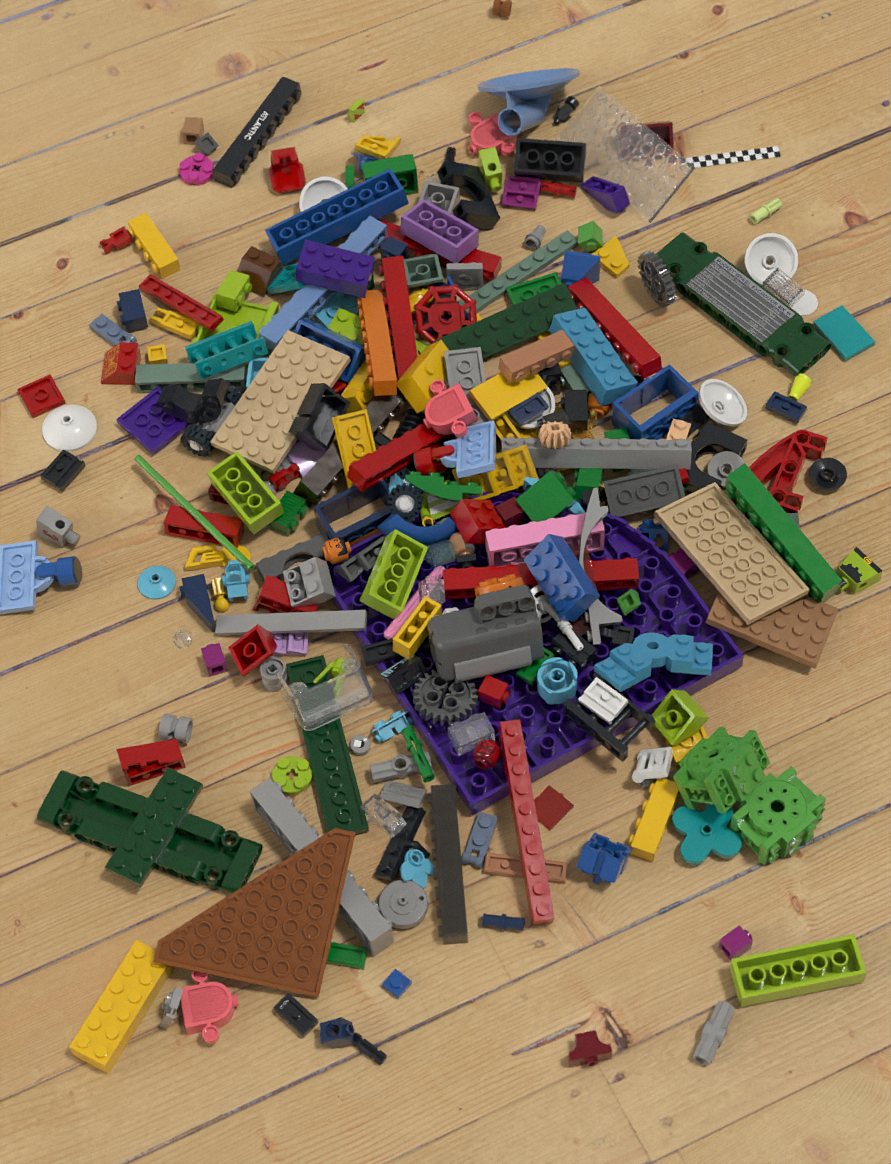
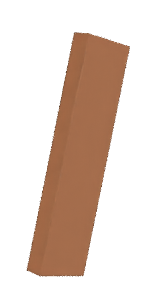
[484,852,568,884]

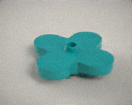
[672,804,742,865]

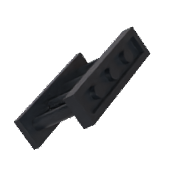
[563,673,656,762]

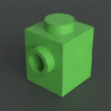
[577,221,603,253]

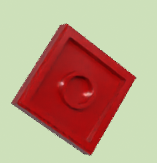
[17,374,66,418]

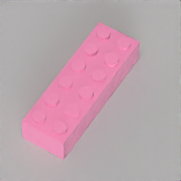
[485,512,605,566]

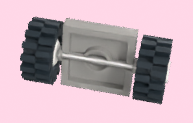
[180,382,242,457]

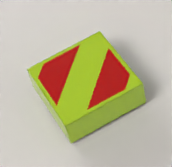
[349,98,365,123]

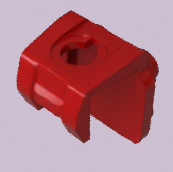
[269,147,306,194]

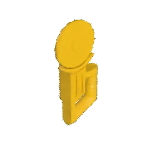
[185,544,251,570]

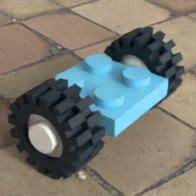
[388,466,423,520]

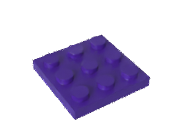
[116,387,191,455]

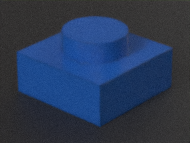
[382,968,412,999]

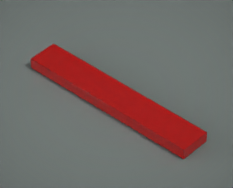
[139,274,224,332]

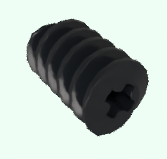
[393,409,426,439]

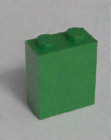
[516,470,578,522]

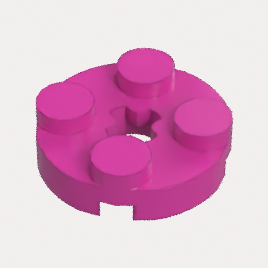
[179,153,214,186]

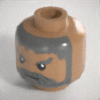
[447,532,475,560]

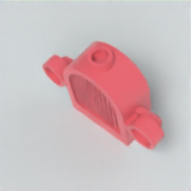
[469,112,517,157]
[423,379,478,438]
[180,971,239,1044]

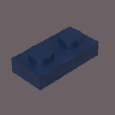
[765,391,807,424]
[508,392,549,427]

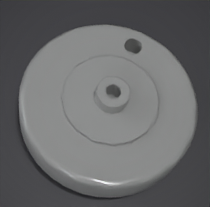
[378,880,428,929]

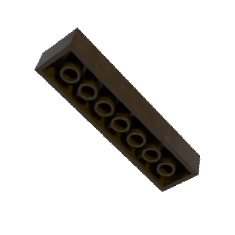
[293,387,407,507]

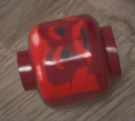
[472,739,502,770]

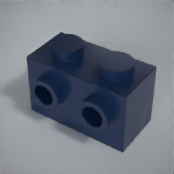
[379,236,409,263]
[116,289,148,332]

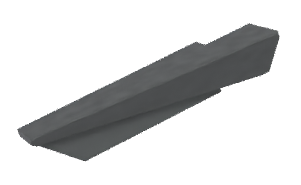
[334,517,415,582]

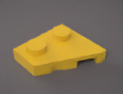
[355,135,401,159]
[592,235,629,279]

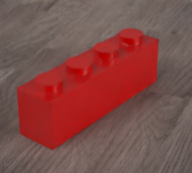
[164,505,244,548]

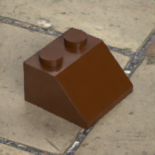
[237,246,282,297]

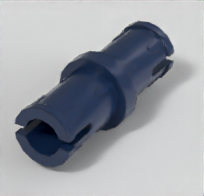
[482,913,525,931]

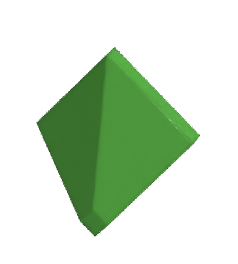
[616,589,641,616]

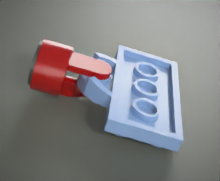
[413,420,496,478]

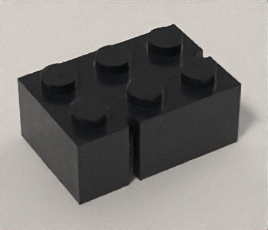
[289,383,350,451]

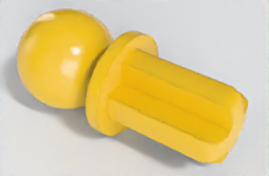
[211,577,230,612]

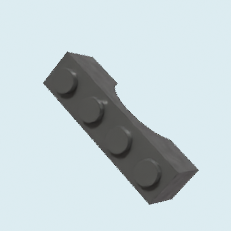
[256,533,329,582]

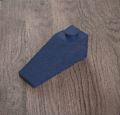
[179,574,216,632]

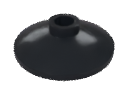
[809,458,847,490]

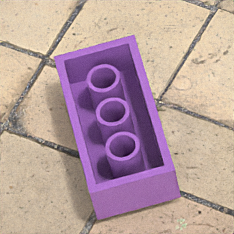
[401,199,479,263]

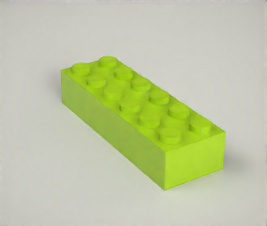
[730,934,866,1007]

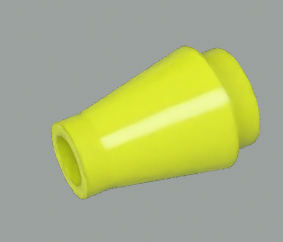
[788,374,811,402]

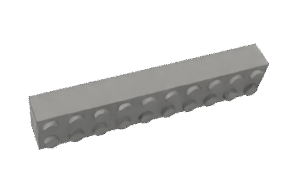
[250,778,394,957]

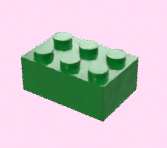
[361,154,419,195]

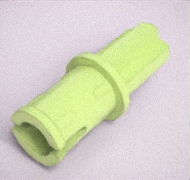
[750,198,782,224]

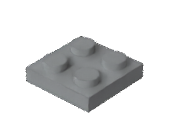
[447,262,483,291]

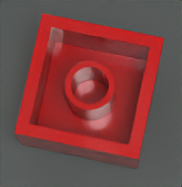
[450,499,506,544]

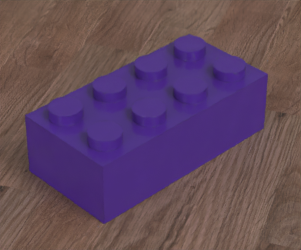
[295,240,375,298]

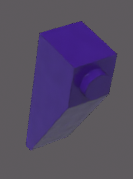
[580,176,630,213]

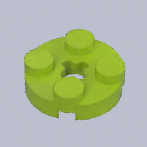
[272,756,313,796]

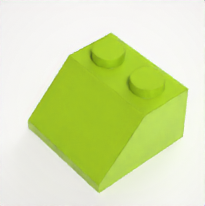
[652,689,709,746]

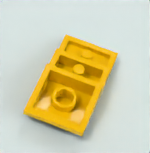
[452,444,539,500]

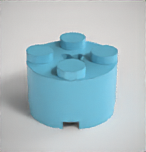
[537,657,577,705]

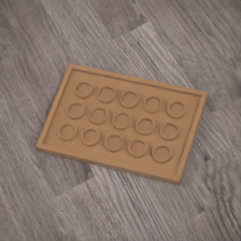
[706,592,839,669]

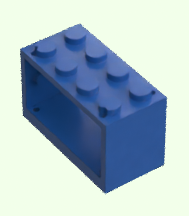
[612,364,699,440]

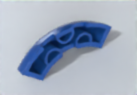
[378,514,458,546]

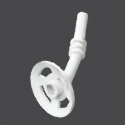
[530,585,584,651]

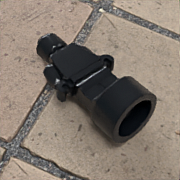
[553,96,579,125]

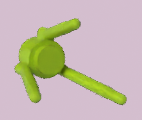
[313,658,350,702]

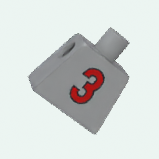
[36,506,81,547]

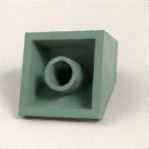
[404,254,443,288]

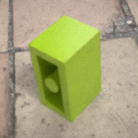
[215,270,252,312]

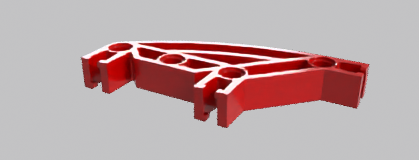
[731,430,828,519]

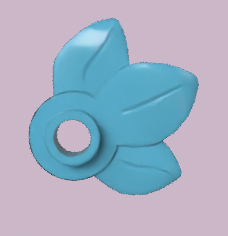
[400,849,436,889]

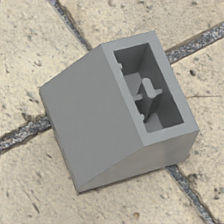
[283,557,336,607]

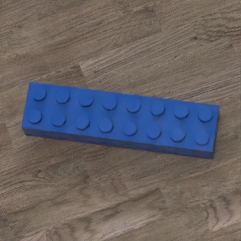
[265,168,409,265]

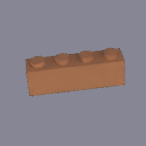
[498,330,574,384]

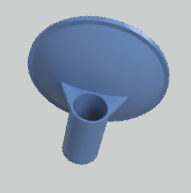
[478,68,580,136]

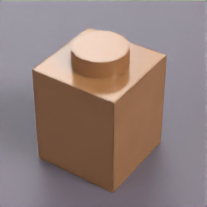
[182,117,204,145]

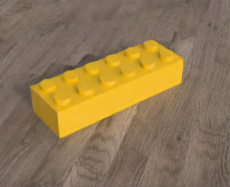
[69,940,175,1074]

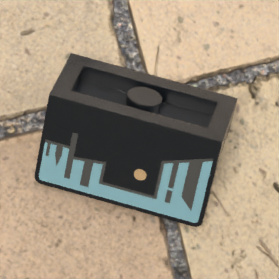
[380,655,429,695]

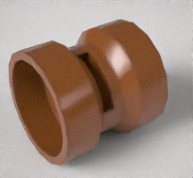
[493,0,512,17]

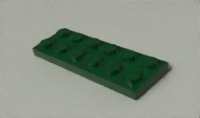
[105,767,203,887]

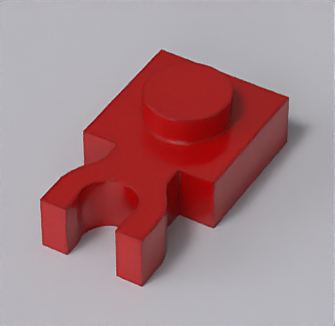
[99,226,133,255]
[269,463,300,491]

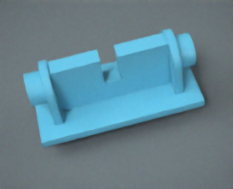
[371,710,413,743]

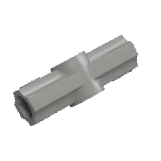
[370,751,432,783]
[693,1001,735,1066]

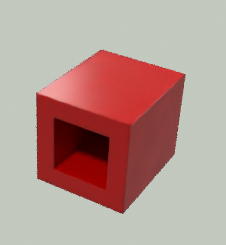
[478,675,510,709]

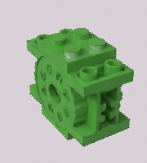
[673,727,770,814]
[730,766,826,866]

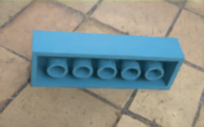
[549,308,638,406]

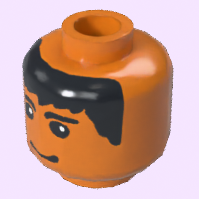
[322,537,352,565]

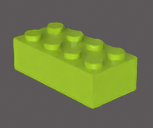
[207,451,284,534]
[360,529,428,619]

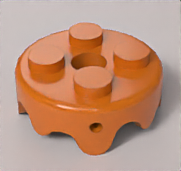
[475,573,524,597]

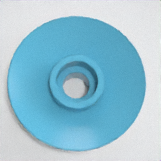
[138,566,176,600]

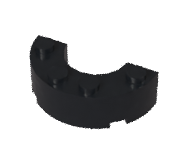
[157,378,228,424]

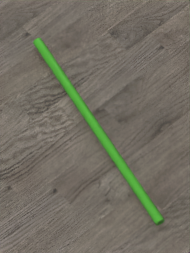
[134,455,255,571]

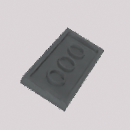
[603,465,685,517]

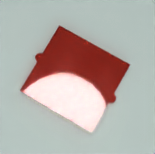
[534,785,574,831]

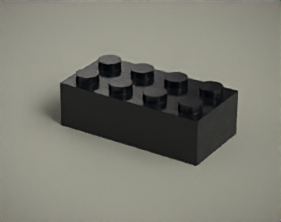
[514,138,587,183]

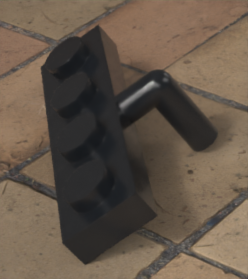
[374,806,430,881]

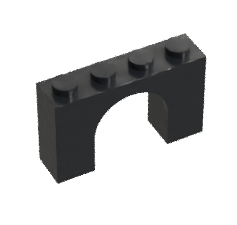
[437,160,500,230]
[682,422,748,494]

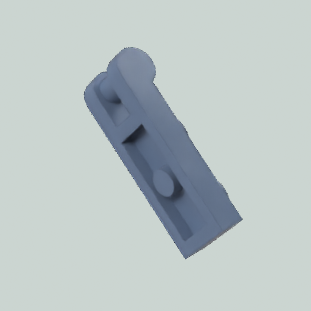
[89,314,137,346]
[462,812,498,868]

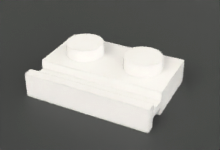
[578,677,628,724]

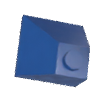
[561,250,601,287]

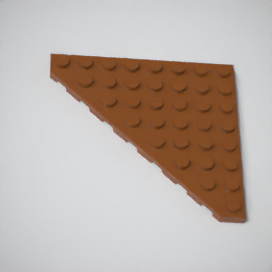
[153,828,356,997]

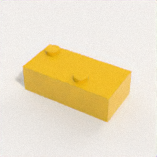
[397,340,449,413]

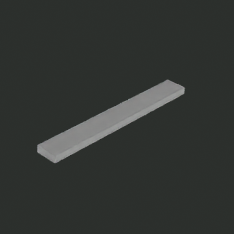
[215,610,367,636]

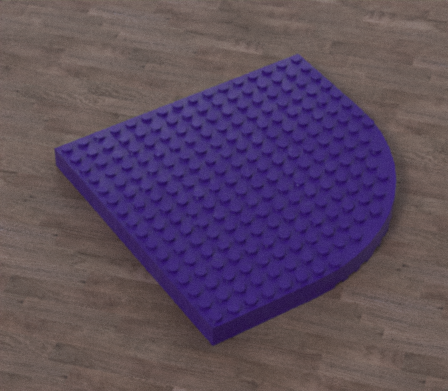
[324,490,744,815]

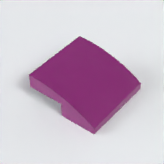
[502,175,542,210]

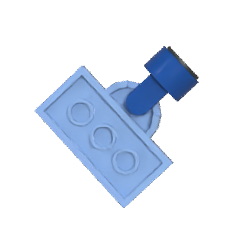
[0,540,82,614]

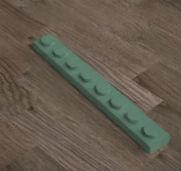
[459,230,579,314]

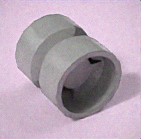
[260,657,288,692]
[159,713,193,744]

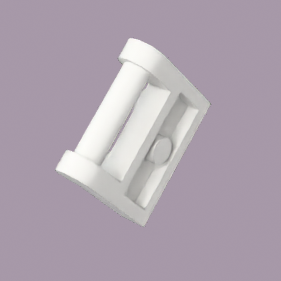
[632,747,673,783]

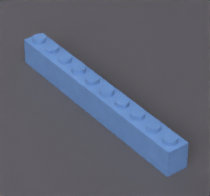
[259,216,388,351]

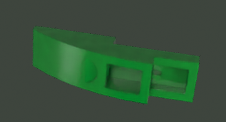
[405,472,482,502]

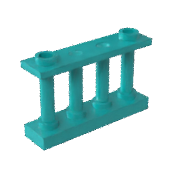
[184,321,268,379]

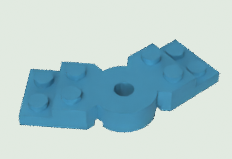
[594,633,713,692]

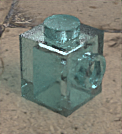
[425,540,457,567]

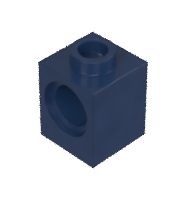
[320,1017,354,1049]

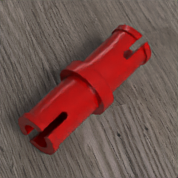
[541,181,577,198]

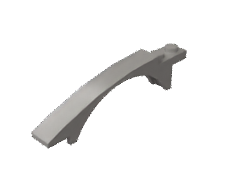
[578,488,622,647]

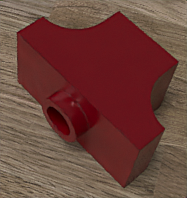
[568,1030,612,1068]

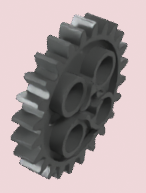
[637,250,677,307]
[413,670,478,725]

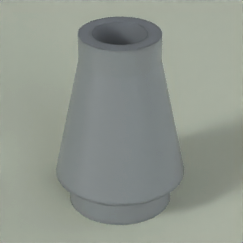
[525,225,546,250]

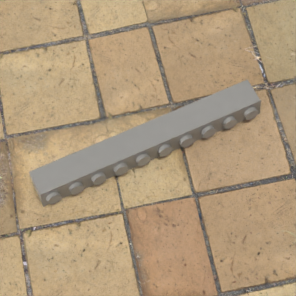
[502,437,692,469]

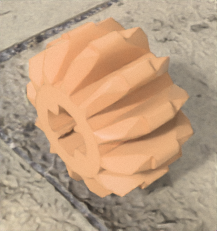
[539,421,571,450]

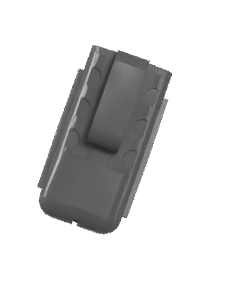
[427,585,544,683]

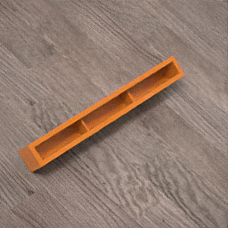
[357,290,397,396]

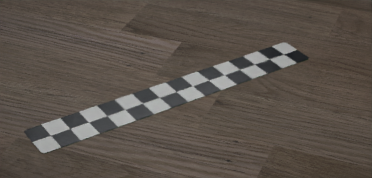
[680,146,781,169]

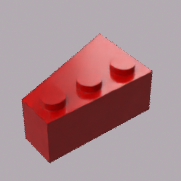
[116,739,186,786]

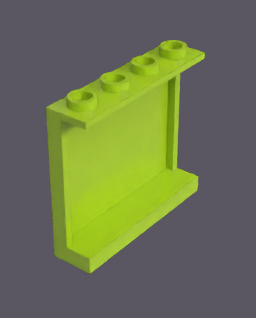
[193,289,279,368]

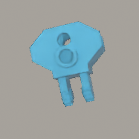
[222,560,250,602]

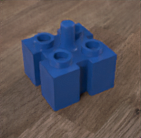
[576,833,632,884]

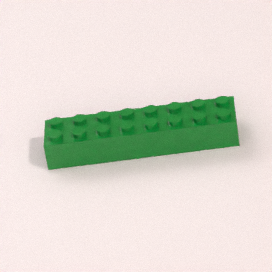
[724,463,842,602]

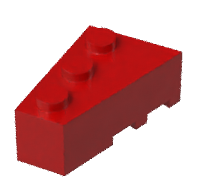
[252,575,318,613]

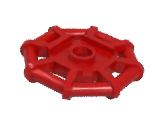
[413,284,477,344]

